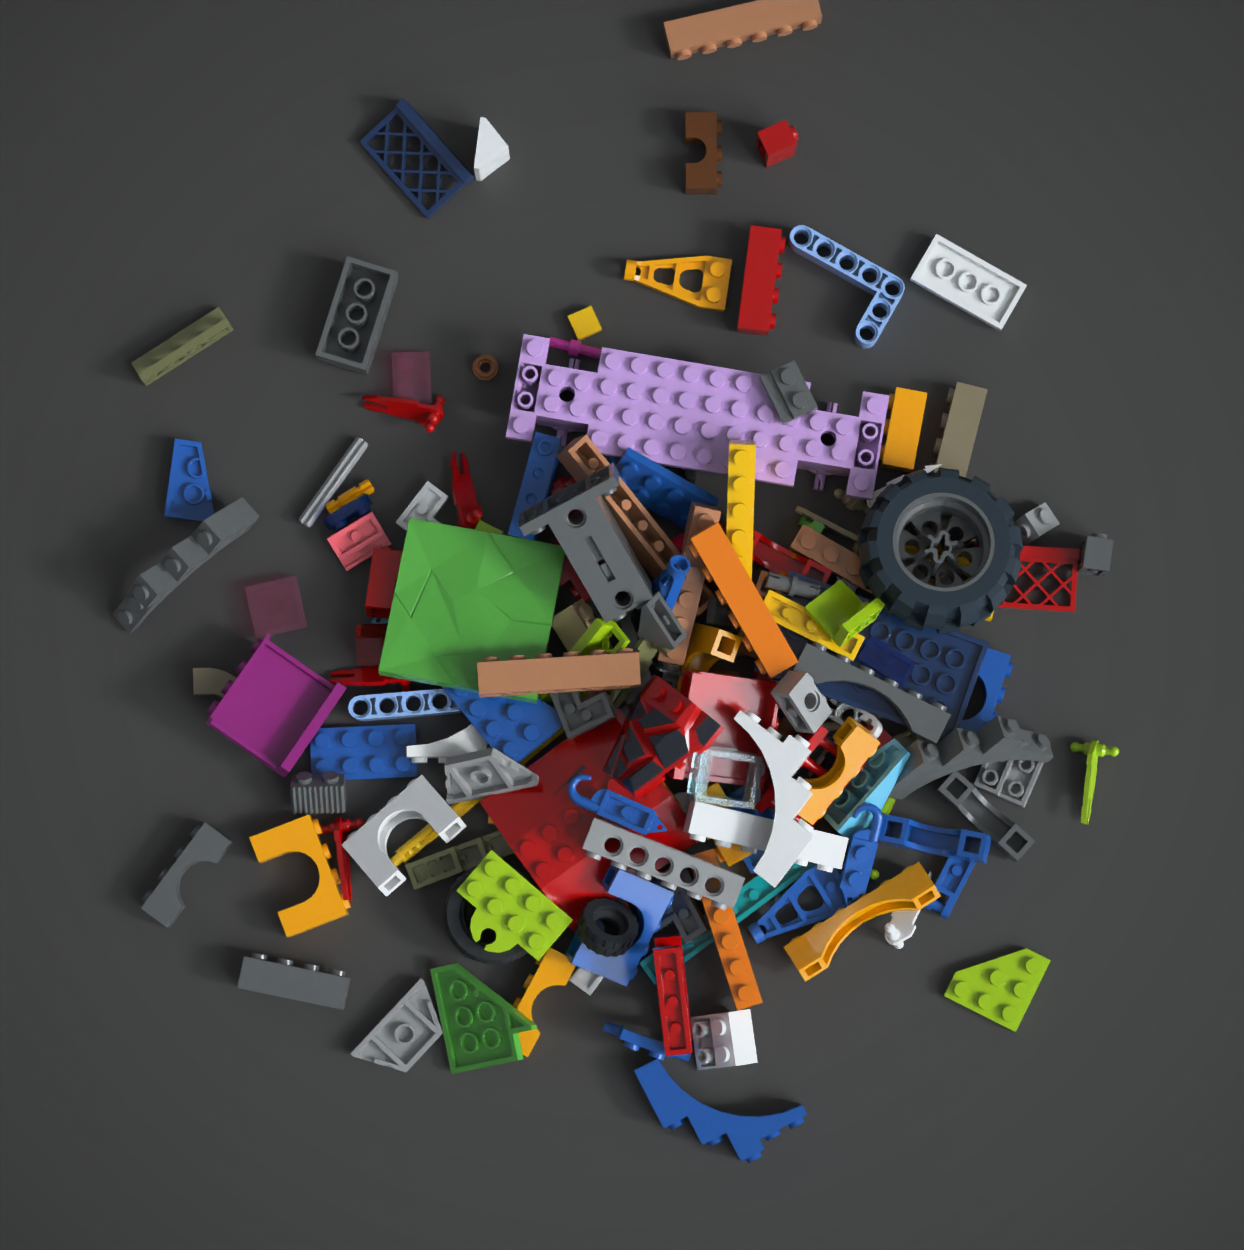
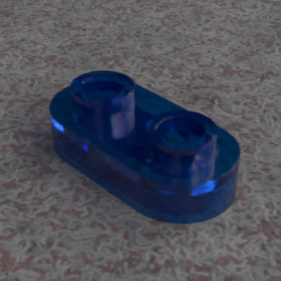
[323,494,373,532]

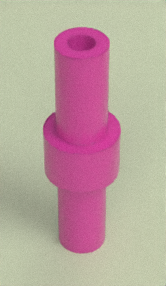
[549,337,601,359]

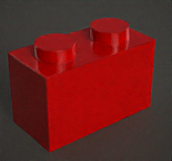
[755,119,799,168]

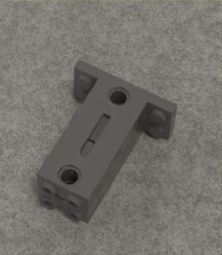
[519,463,653,623]

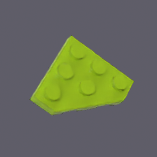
[943,948,1051,1032]

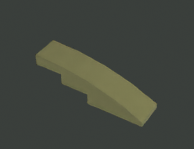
[405,831,514,890]

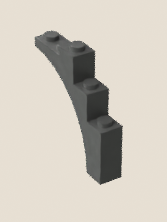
[112,497,260,634]
[888,715,1054,800]

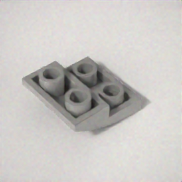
[973,760,1044,808]

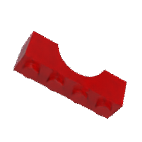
[752,530,832,584]

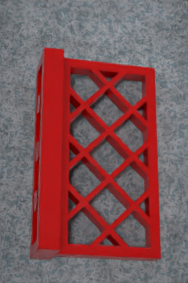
[972,542,1080,612]

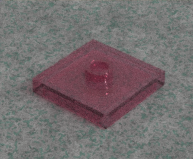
[245,576,308,639]

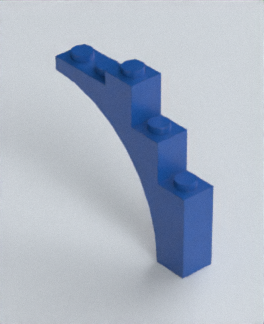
[634,1058,808,1163]

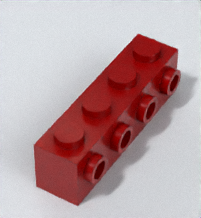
[737,225,786,336]

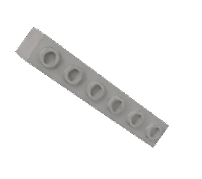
[582,817,745,910]

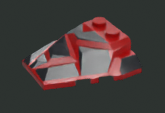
[602,675,724,799]

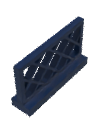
[359,98,475,219]

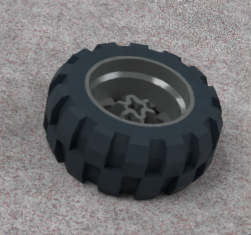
[857,468,1023,634]

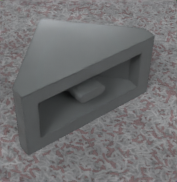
[638,591,687,650]

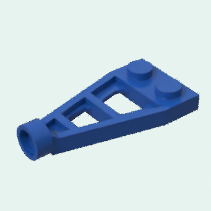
[638,555,690,612]
[746,864,856,944]

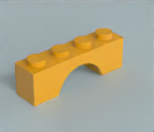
[798,716,880,825]
[513,947,576,1057]

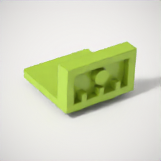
[804,580,885,647]

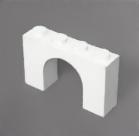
[342,774,467,897]

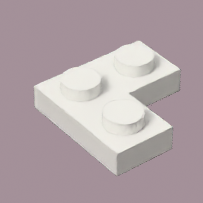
[396,481,449,531]

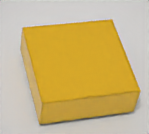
[568,306,602,341]

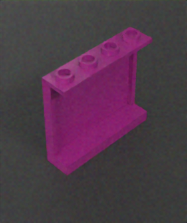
[205,634,346,778]

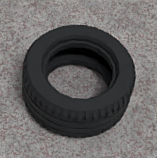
[443,865,540,964]

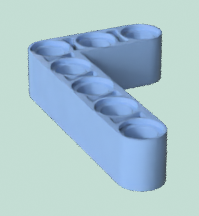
[789,225,905,349]
[348,689,462,721]

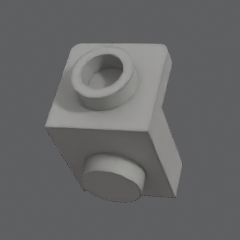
[1014,502,1060,545]

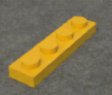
[764,589,865,662]

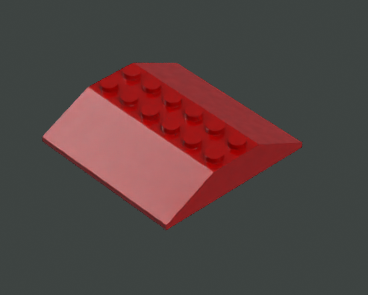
[480,718,698,932]

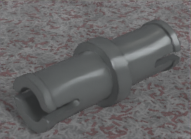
[765,571,821,600]

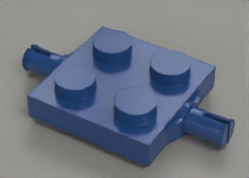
[603,1021,691,1062]

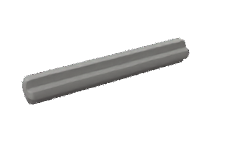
[299,437,368,528]

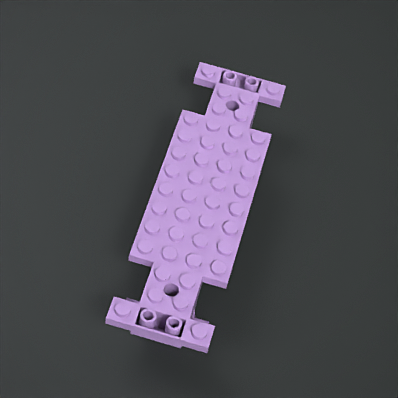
[506,334,889,501]

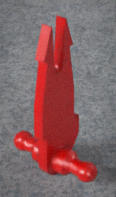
[362,394,445,433]
[449,451,482,529]
[329,666,412,692]
[320,817,365,901]

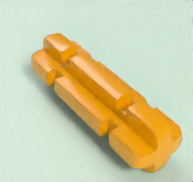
[325,479,375,516]

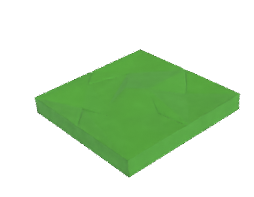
[378,518,566,704]

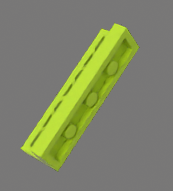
[538,618,630,702]

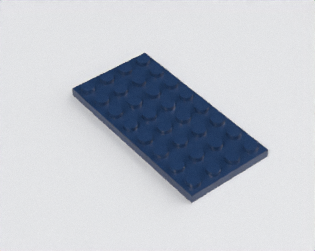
[753,571,989,739]

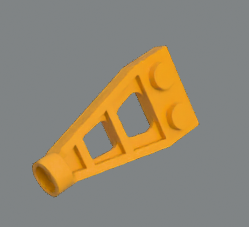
[624,256,732,312]

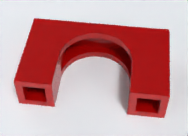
[365,547,403,619]

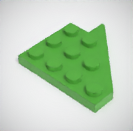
[430,963,537,1074]

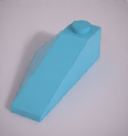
[823,738,911,841]

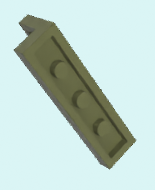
[131,307,234,386]

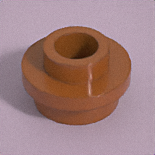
[472,355,499,381]

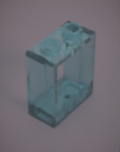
[686,747,765,810]

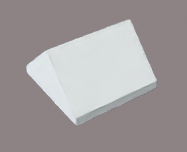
[474,117,510,181]

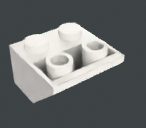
[690,1009,758,1070]

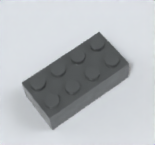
[315,256,399,376]

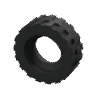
[576,898,639,957]

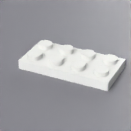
[910,234,1027,332]

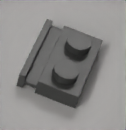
[760,360,818,425]

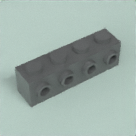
[237,952,351,1010]

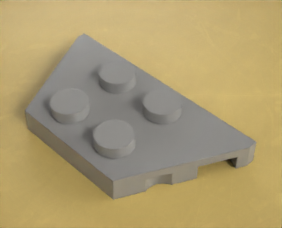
[445,748,539,805]
[351,978,443,1072]

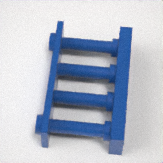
[508,432,563,541]

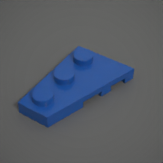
[164,438,214,522]

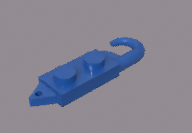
[567,774,667,836]
[838,803,883,906]

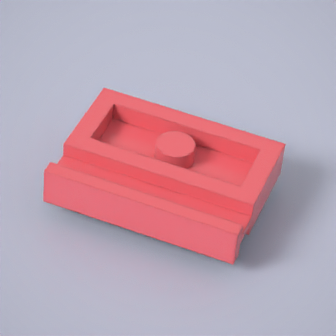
[327,511,391,571]

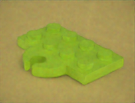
[456,850,573,961]

